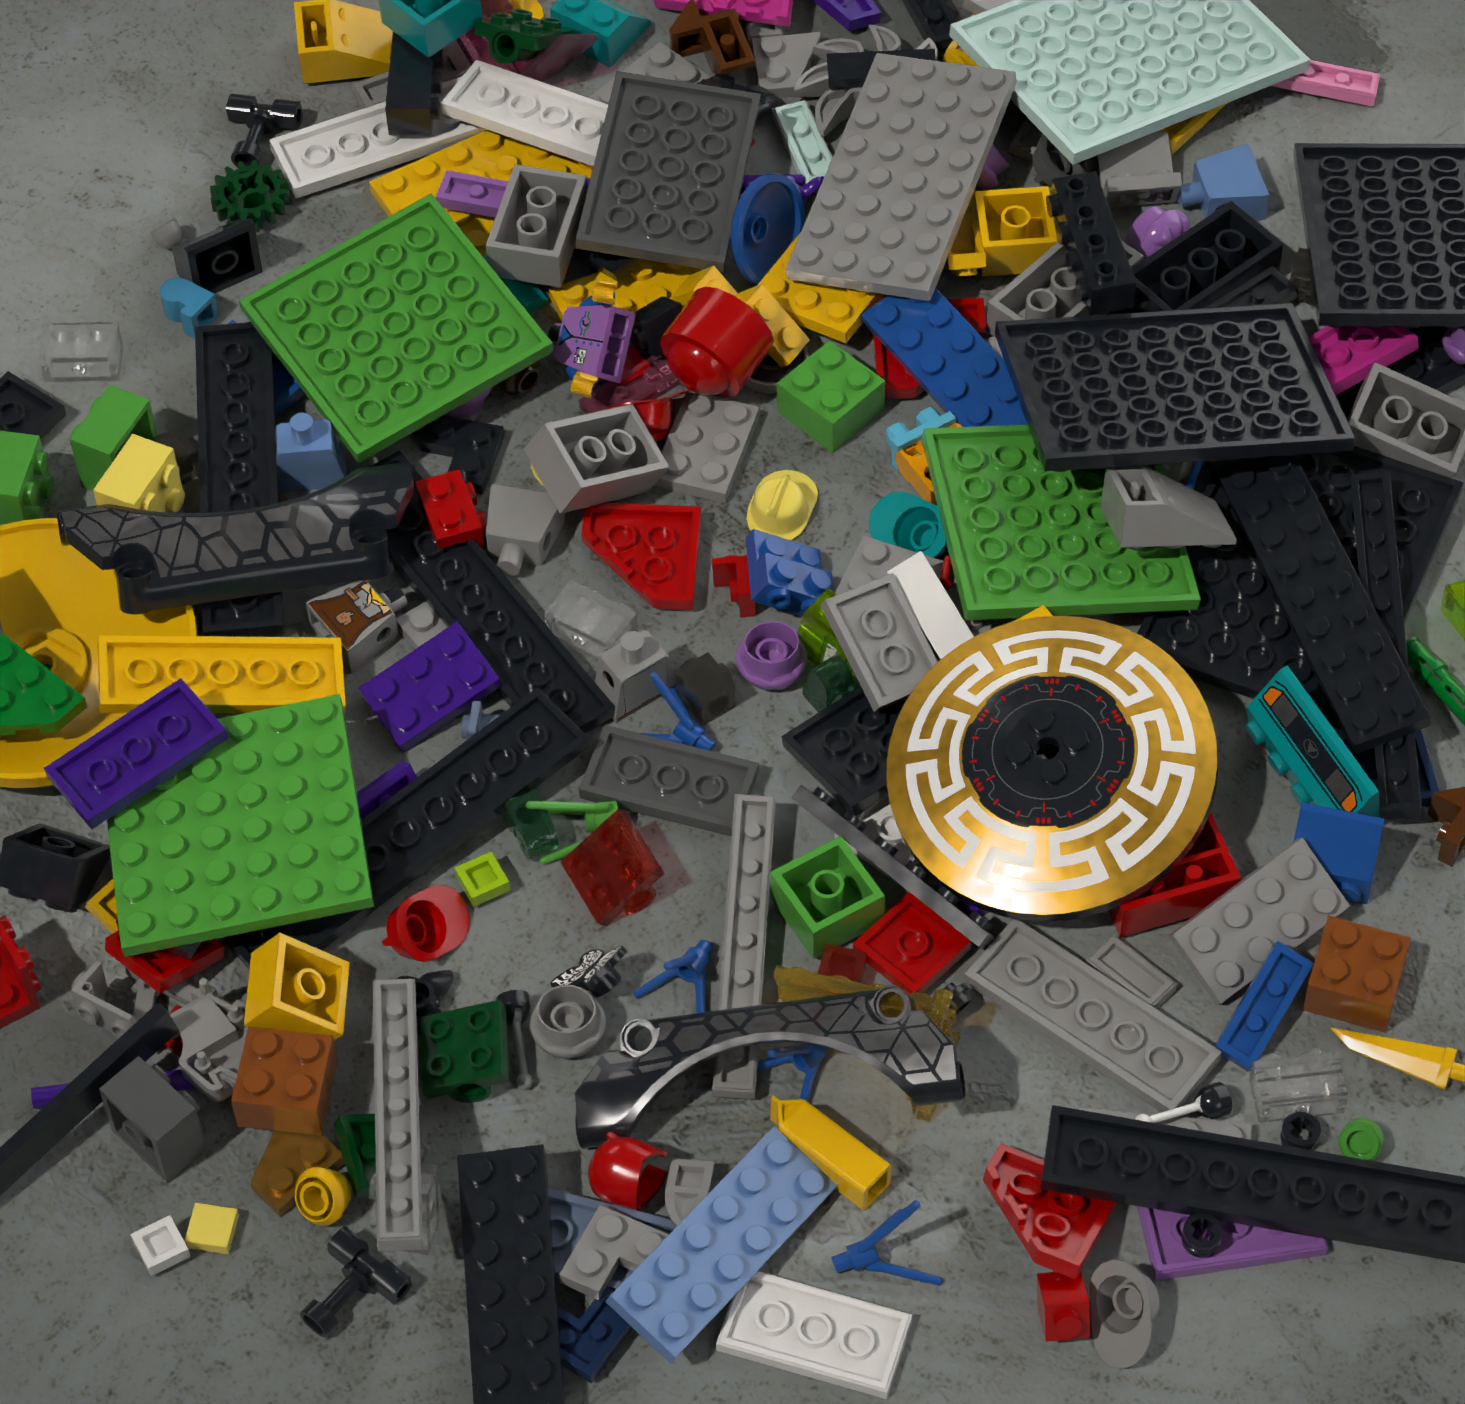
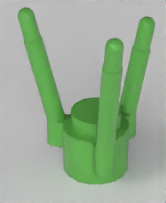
[526,801,620,865]

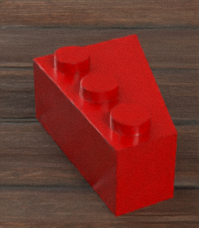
[1108,811,1241,937]

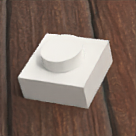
[130,1215,190,1276]

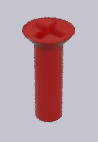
[939,556,952,590]

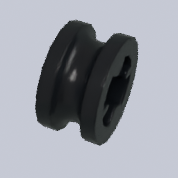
[1280,1112,1321,1151]
[1181,1213,1223,1258]

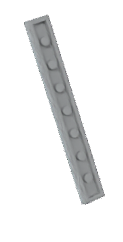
[712,794,776,1099]
[373,979,423,1251]

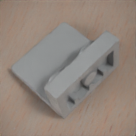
[1096,132,1182,208]

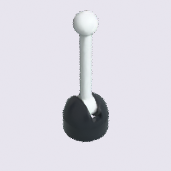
[1135,1082,1232,1123]

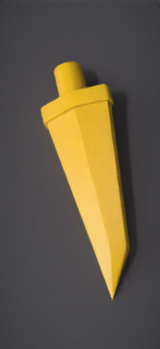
[1330,1027,1465,1090]

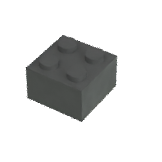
[99,1056,207,1183]

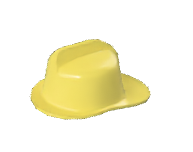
[746,470,818,541]

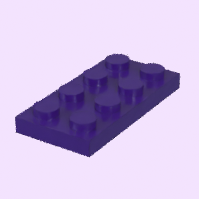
[44,678,229,830]

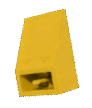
[294,0,393,84]

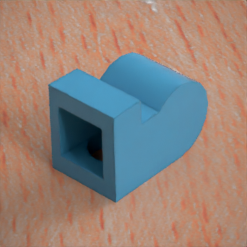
[160,278,219,339]

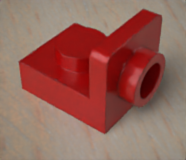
[712,555,756,618]

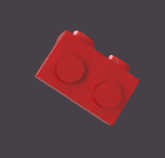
[415,469,487,550]

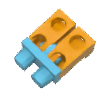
[886,406,962,505]

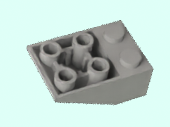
[1101,466,1237,550]

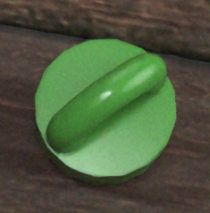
[1338,1118,1384,1161]

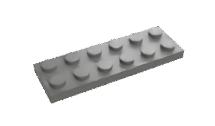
[964,918,1222,1112]

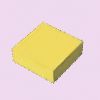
[184,1202,239,1255]

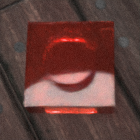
[816,944,867,994]

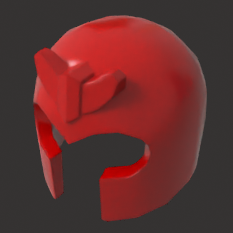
[588,1132,668,1211]

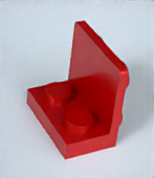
[0,915,42,1029]

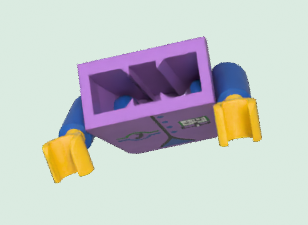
[548,279,636,399]

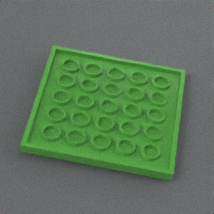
[239,193,554,463]
[921,425,1201,620]
[107,694,374,957]

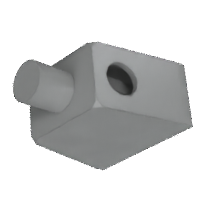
[486,484,566,576]

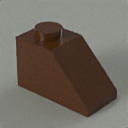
[700,10,756,74]

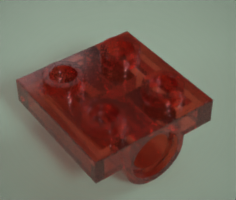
[560,809,665,927]

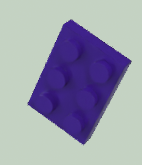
[358,621,502,752]

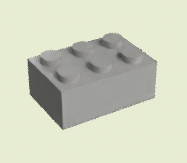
[486,164,588,287]
[1347,362,1465,478]
[523,404,669,514]

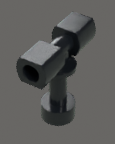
[226,93,303,168]
[300,1226,412,1337]

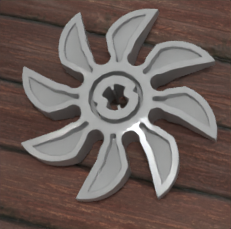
[794,25,938,138]

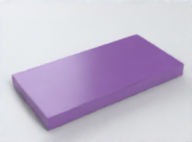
[1137,1206,1328,1281]

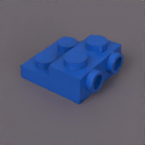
[745,529,834,621]

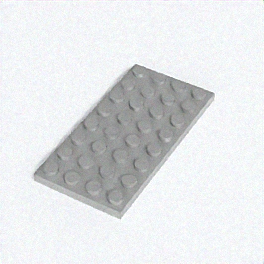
[785,53,1017,301]

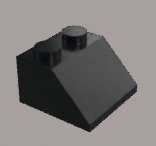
[172,218,263,294]
[0,823,111,911]

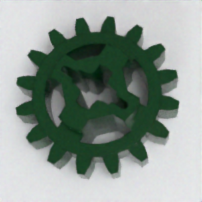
[210,160,291,230]

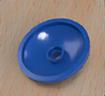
[730,174,805,285]

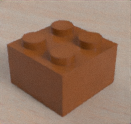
[1303,915,1411,1033]
[231,1026,338,1136]

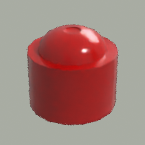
[660,286,774,398]

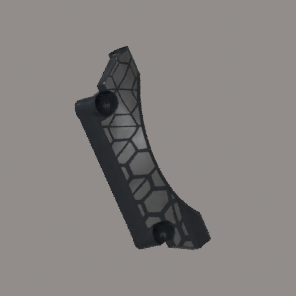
[57,462,414,615]
[575,985,966,1149]

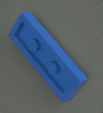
[1214,941,1314,1072]

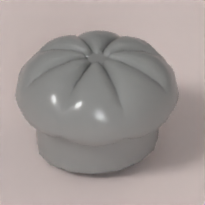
[530,985,606,1059]

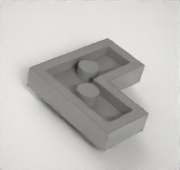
[559,1205,669,1300]

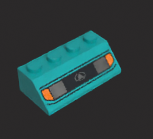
[1245,666,1379,818]

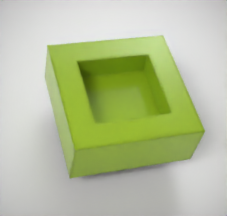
[454,851,511,907]

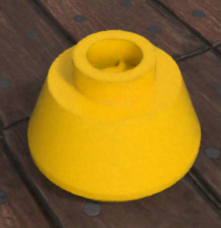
[295,1167,352,1226]

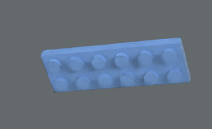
[605,1126,838,1364]

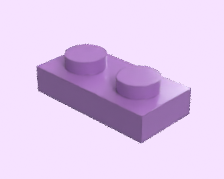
[436,170,508,218]

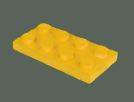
[549,259,701,321]

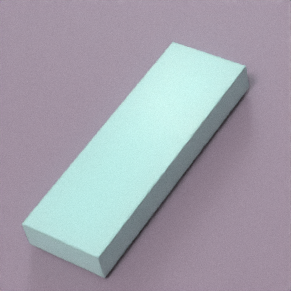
[772,100,833,185]

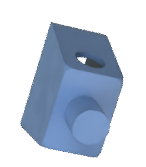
[1177,144,1269,221]
[275,413,347,492]

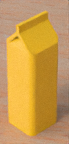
[770,1095,892,1211]

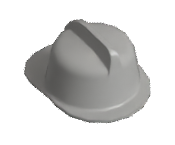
[1089,1259,1159,1369]

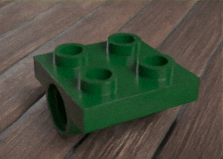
[474,9,575,65]
[420,1000,508,1103]

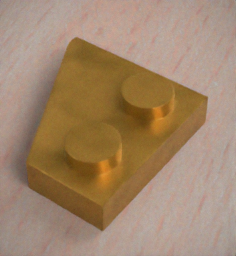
[250,1131,345,1218]

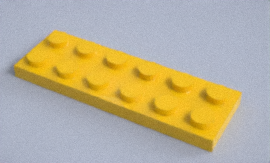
[97,635,346,714]

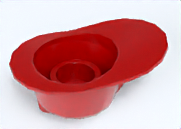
[606,390,691,442]
[382,885,470,962]

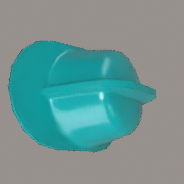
[868,491,949,559]

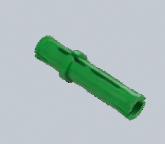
[1406,637,1465,726]

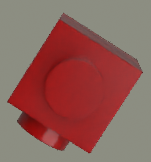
[1036,1271,1090,1342]

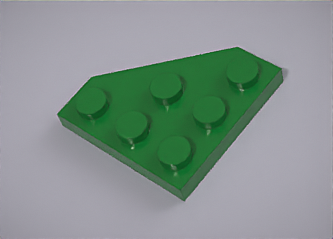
[0,633,87,736]

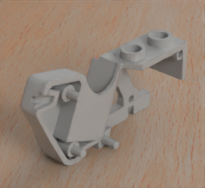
[71,960,248,1103]

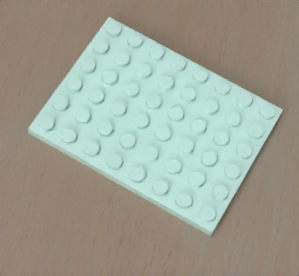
[949,0,1311,165]

